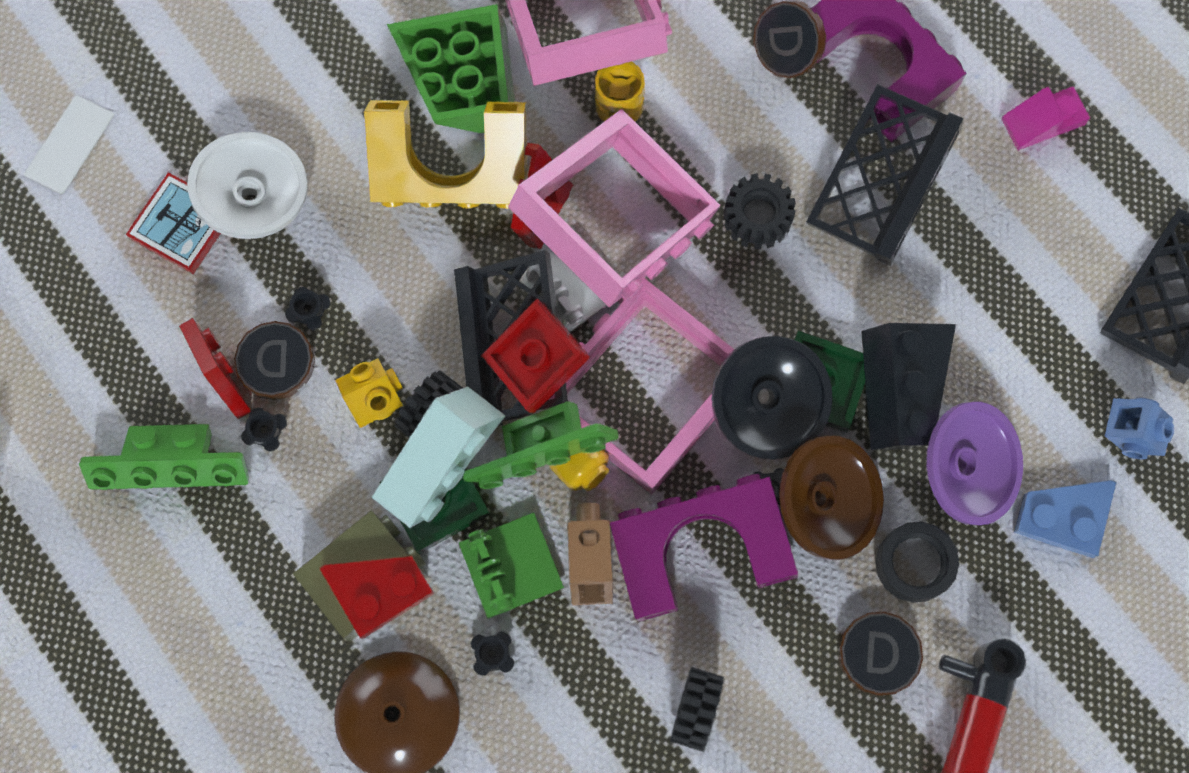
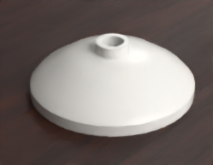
[187,132,307,239]

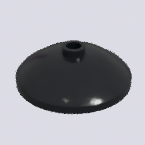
[711,336,832,459]

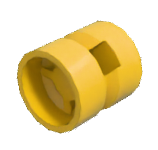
[595,61,645,122]

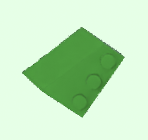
[387,4,515,134]

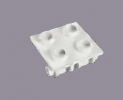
[519,234,607,333]

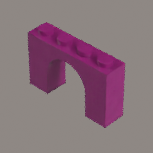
[811,0,967,143]
[610,474,798,622]

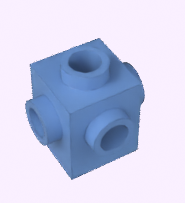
[1105,398,1174,460]

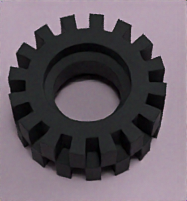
[723,173,796,249]
[395,370,463,438]
[670,667,724,752]

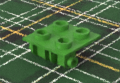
[459,512,564,619]

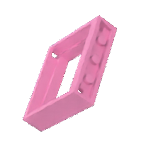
[505,0,672,86]
[508,109,721,308]
[550,278,734,495]

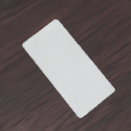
[24,95,114,194]

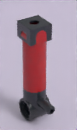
[938,639,1026,773]

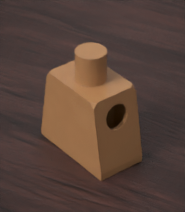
[568,503,613,606]

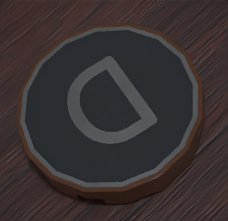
[754,0,826,78]
[234,321,315,400]
[838,611,923,696]

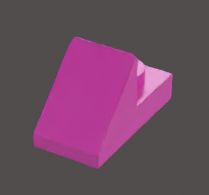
[1001,87,1090,151]

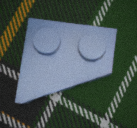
[1014,480,1116,558]

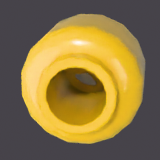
[549,449,609,492]

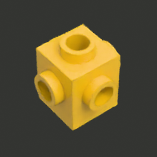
[335,358,403,428]

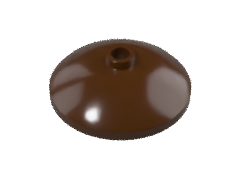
[780,436,884,560]
[334,651,460,773]

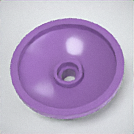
[927,402,1023,525]

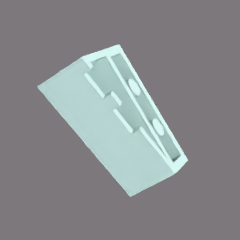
[372,387,506,528]

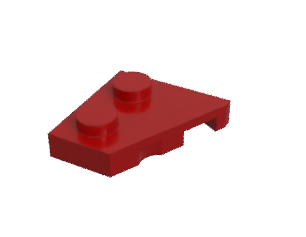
[319,556,435,639]

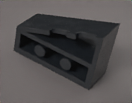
[861,323,956,450]

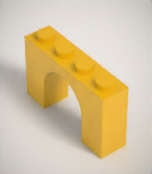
[364,100,527,209]

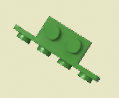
[463,401,619,489]
[79,424,249,490]

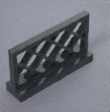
[806,84,964,266]
[1100,208,1189,384]
[454,250,568,426]

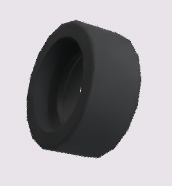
[875,521,959,603]

